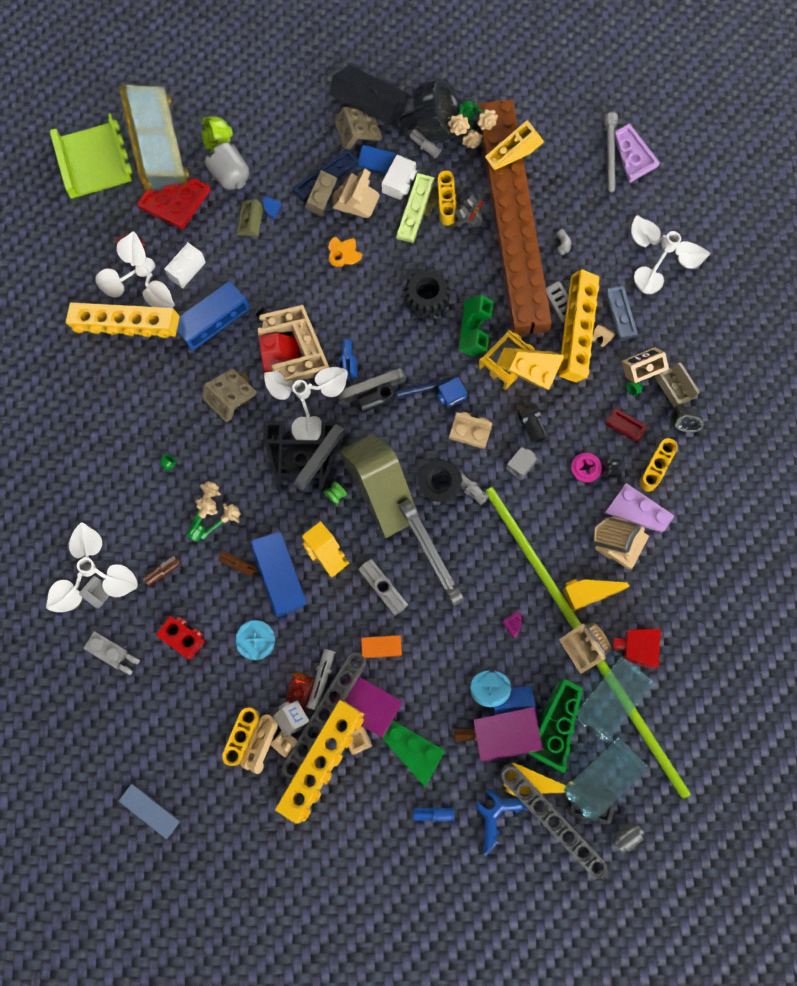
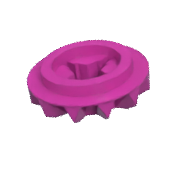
[571,453,602,483]

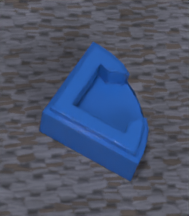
[263,196,282,220]

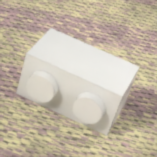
[382,155,418,200]
[165,243,206,288]

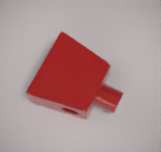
[612,629,661,669]

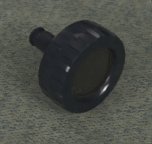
[396,78,460,143]

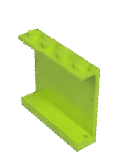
[50,113,133,199]

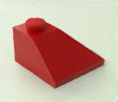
[259,333,300,373]

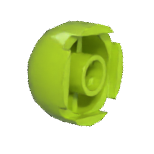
[201,116,233,153]

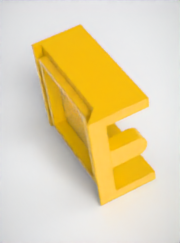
[478,330,535,390]

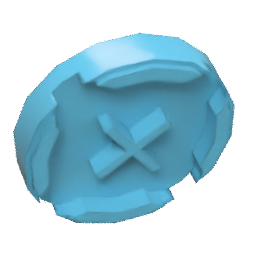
[236,620,276,660]
[470,671,511,707]

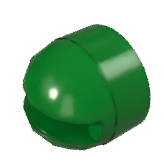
[626,381,643,396]
[159,454,177,470]

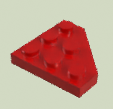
[137,178,211,230]

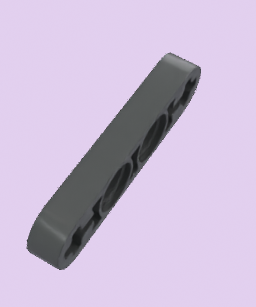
[336,369,406,405]
[294,424,345,491]

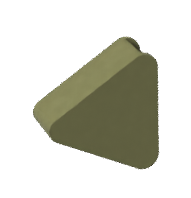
[339,434,419,539]

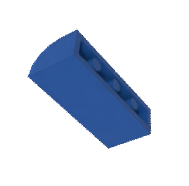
[177,281,251,351]
[250,532,307,618]

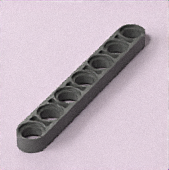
[283,652,366,778]
[501,764,608,878]

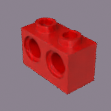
[156,616,205,660]

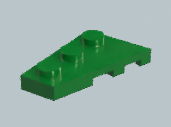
[382,721,445,787]

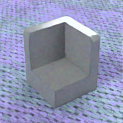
[79,576,109,609]

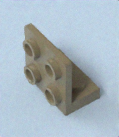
[334,107,382,150]
[201,369,257,422]

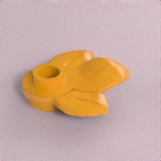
[328,237,362,267]

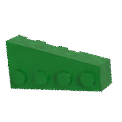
[525,679,582,773]

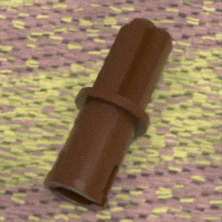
[218,551,257,578]
[143,556,181,586]
[454,726,477,743]

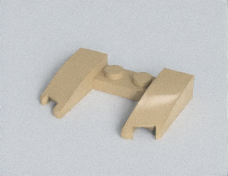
[257,305,329,382]

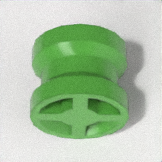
[323,481,347,505]

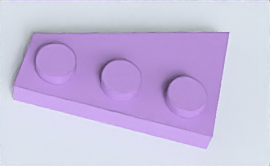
[614,124,659,183]
[604,483,674,533]

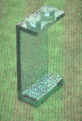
[577,657,655,741]
[564,737,649,822]

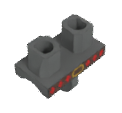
[454,194,485,228]

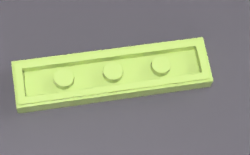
[396,173,434,243]

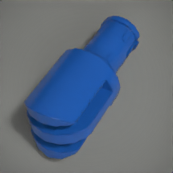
[338,339,358,380]

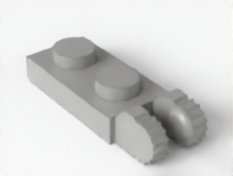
[83,631,140,675]

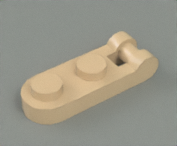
[241,715,278,774]

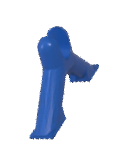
[475,789,528,856]

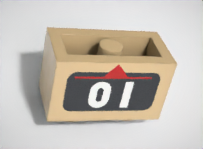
[621,347,669,383]

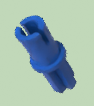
[413,806,454,823]

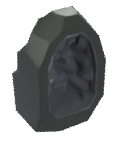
[670,406,704,432]

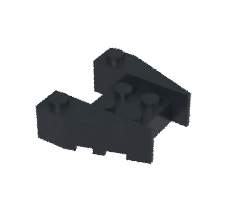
[263,421,342,493]

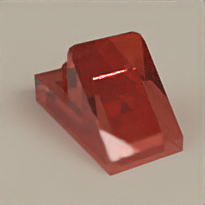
[285,671,314,711]

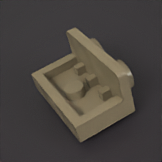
[654,362,700,408]

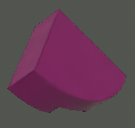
[502,611,522,639]

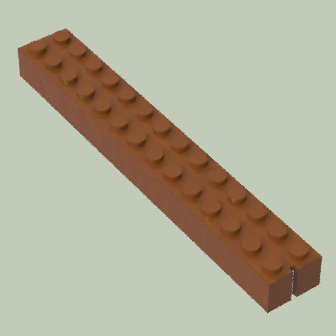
[477,99,552,336]

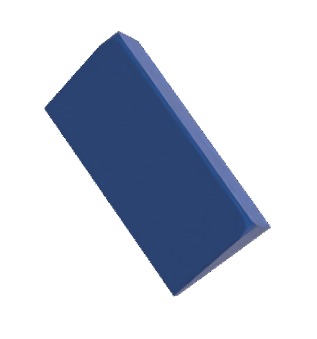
[358,145,396,174]

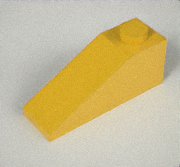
[485,120,544,170]
[562,579,629,611]
[502,762,571,797]

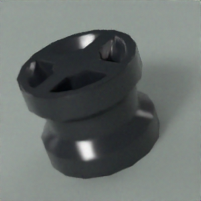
[602,459,622,479]

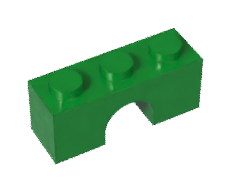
[459,294,493,356]

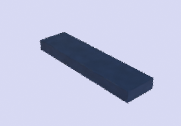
[293,149,359,203]

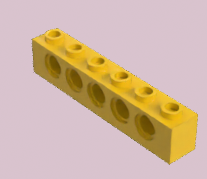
[558,269,599,383]
[65,303,180,338]
[275,700,364,824]

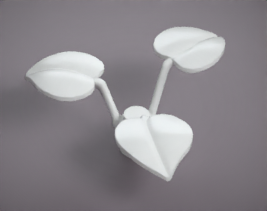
[631,215,710,294]
[96,231,175,308]
[264,367,348,440]
[46,523,138,612]

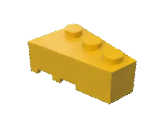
[496,348,565,390]
[302,521,349,578]

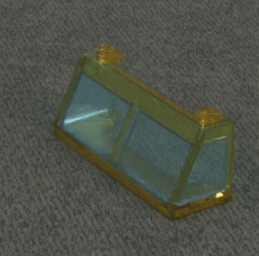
[119,85,190,191]

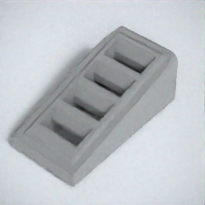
[546,281,568,324]

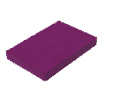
[333,675,403,738]
[474,707,543,762]

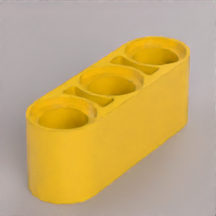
[437,171,456,226]
[639,438,677,492]
[222,708,260,766]

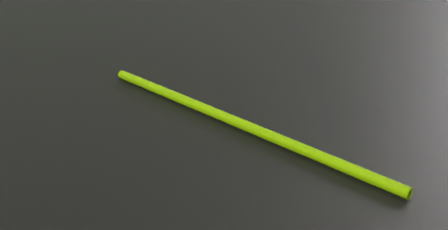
[485,487,691,799]

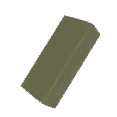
[236,199,263,236]

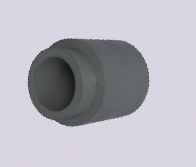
[612,822,644,853]

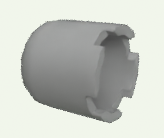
[205,142,249,190]

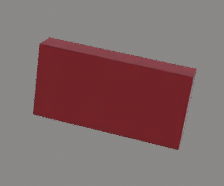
[605,407,648,443]

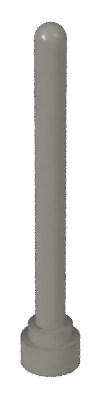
[604,112,618,193]

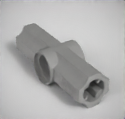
[358,559,408,616]

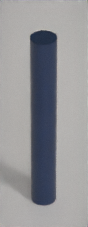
[396,378,451,398]

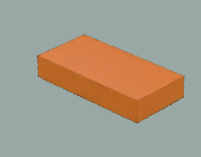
[361,635,402,658]

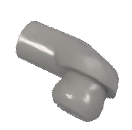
[556,229,572,255]

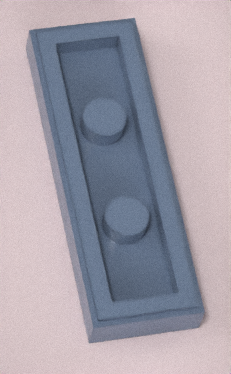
[605,285,638,341]
[119,784,181,839]

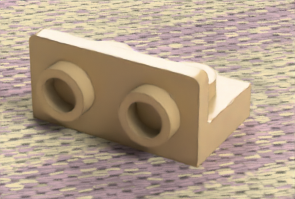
[449,412,493,449]

